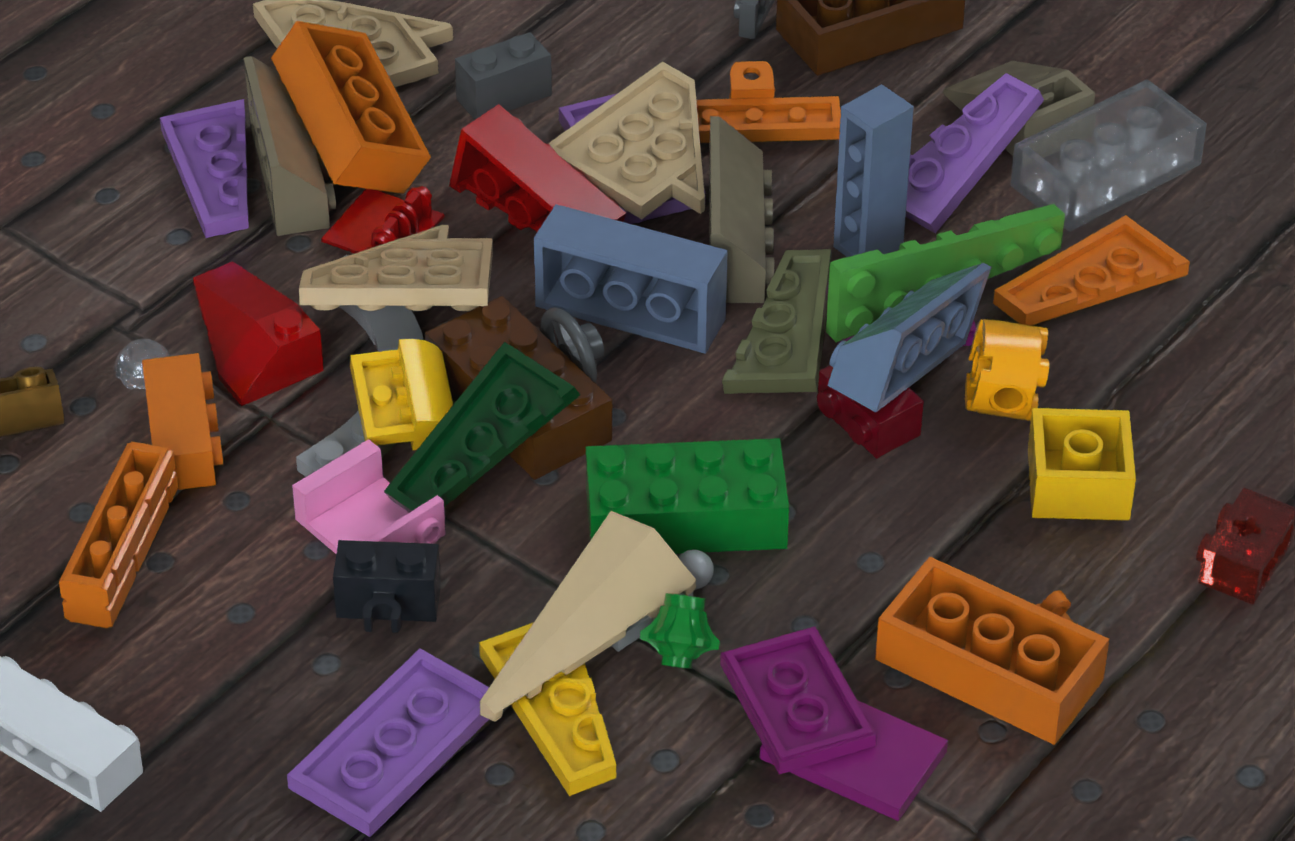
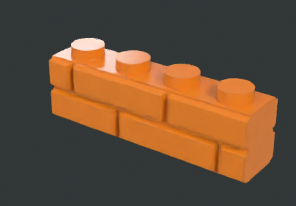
[59,441,178,628]

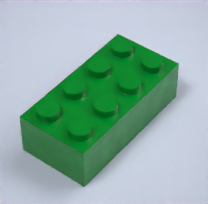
[586,438,789,554]

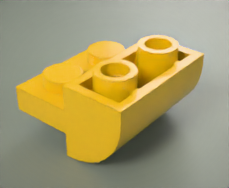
[350,339,453,451]

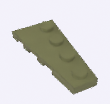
[722,249,833,394]

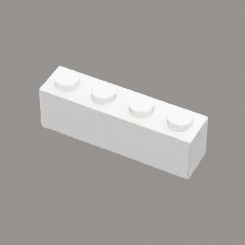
[0,656,143,812]

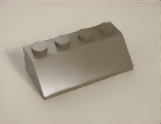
[243,56,336,236]
[709,116,774,303]

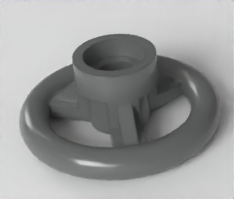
[540,307,604,383]

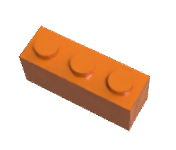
[142,353,223,490]

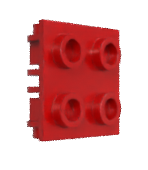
[321,186,444,254]

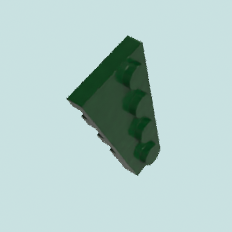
[384,341,580,513]

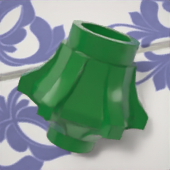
[640,593,720,669]

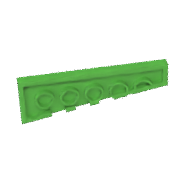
[826,204,1065,343]

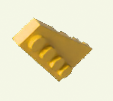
[479,622,616,796]

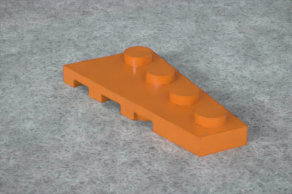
[993,215,1190,326]

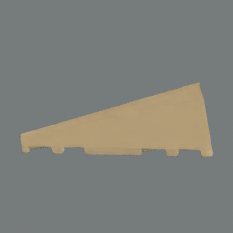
[480,511,696,722]

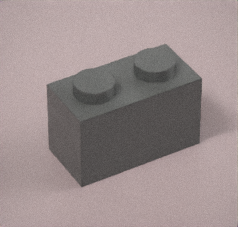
[455,32,552,120]

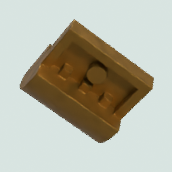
[0,367,64,437]

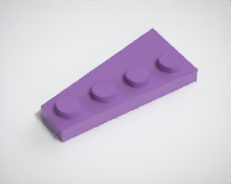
[906,73,1044,234]
[160,99,249,238]

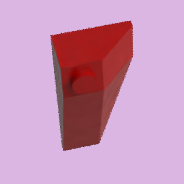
[193,261,324,406]

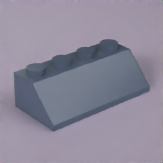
[828,263,991,412]

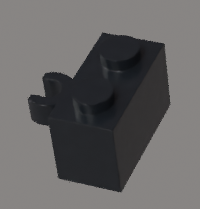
[333,540,441,633]

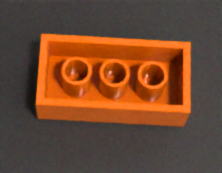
[271,21,431,194]
[875,556,1109,745]

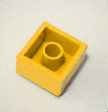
[1028,408,1136,520]

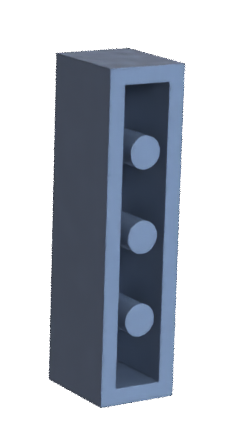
[833,84,914,257]

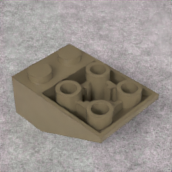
[943,61,1095,163]

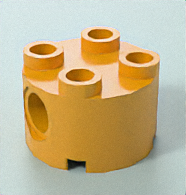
[965,319,1049,421]

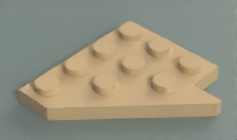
[253,0,453,87]
[548,62,705,220]
[299,225,493,311]

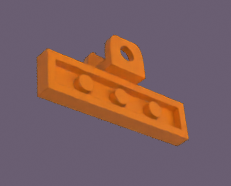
[696,61,841,143]

